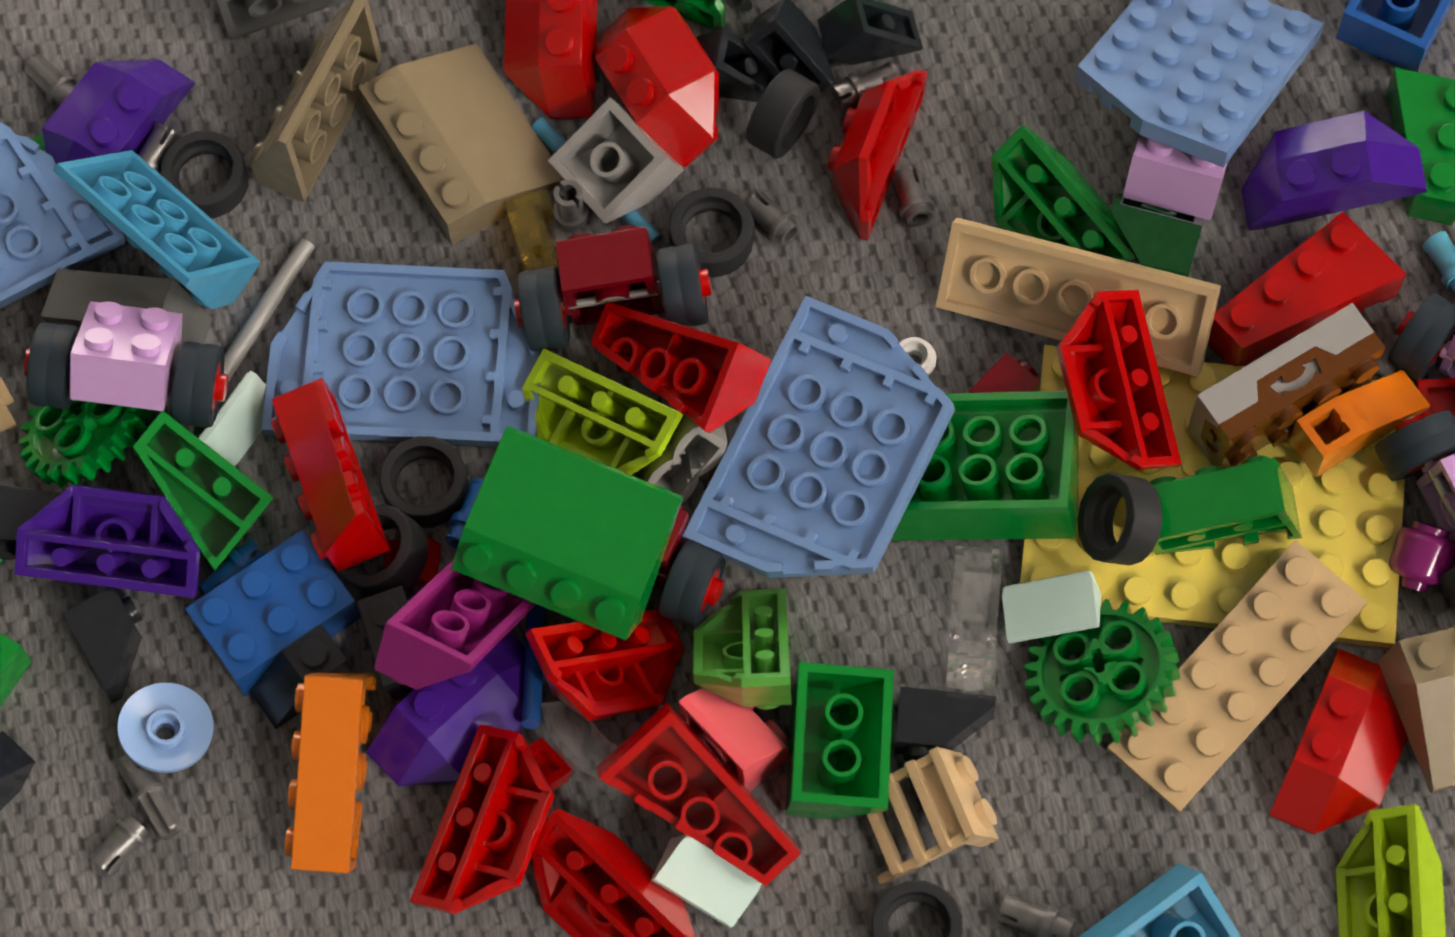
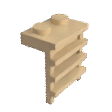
[867,747,999,885]

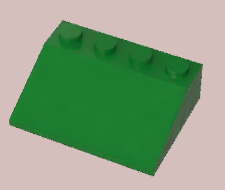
[891,391,1079,541]
[451,426,684,640]

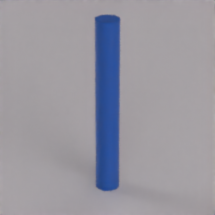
[522,604,546,729]

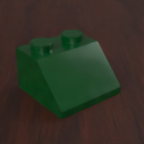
[1110,192,1203,277]

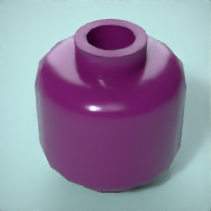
[1389,520,1455,593]

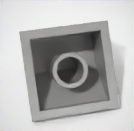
[548,98,684,224]

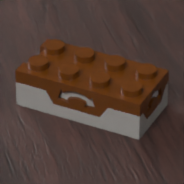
[1187,303,1385,469]

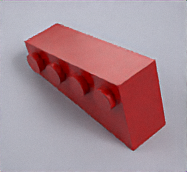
[1208,212,1407,367]
[596,703,802,886]

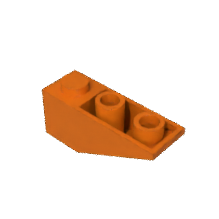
[1289,370,1430,477]

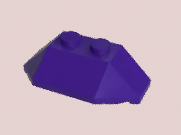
[42,59,195,164]
[1242,111,1427,231]
[14,484,200,598]
[366,632,525,786]

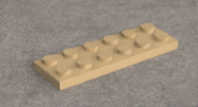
[935,218,1221,377]
[1107,540,1368,813]

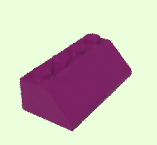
[374,560,536,690]

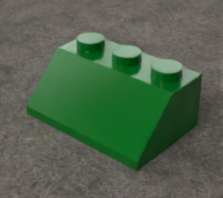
[785,662,894,820]

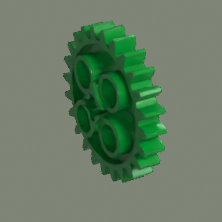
[18,400,155,488]
[1024,599,1180,745]

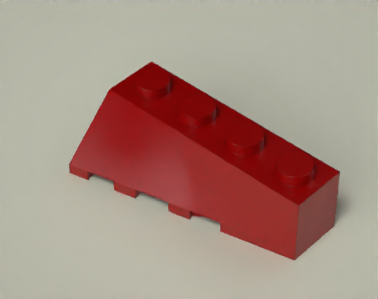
[590,302,772,433]
[270,378,390,572]

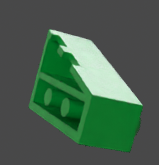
[1386,67,1455,226]
[132,411,274,573]
[1149,456,1302,555]

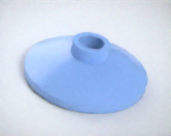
[117,683,214,773]

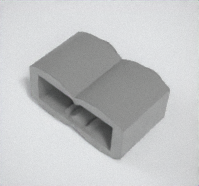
[642,412,727,504]

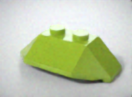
[522,348,683,475]
[1336,804,1446,937]

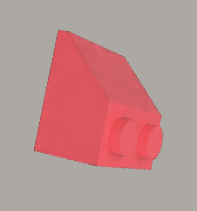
[679,688,788,792]

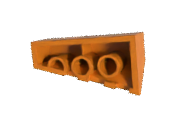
[285,673,377,874]

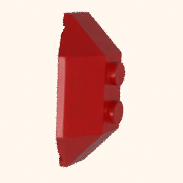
[504,0,598,119]
[595,6,719,168]
[827,69,927,241]
[1056,290,1182,470]
[525,609,685,721]
[1269,648,1408,835]
[409,724,555,915]
[531,809,695,937]

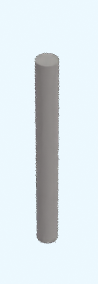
[224,238,315,382]

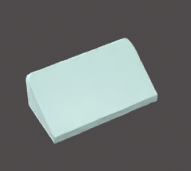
[198,370,266,467]
[1002,571,1101,643]
[651,835,761,928]

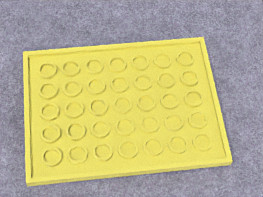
[1020,345,1405,649]

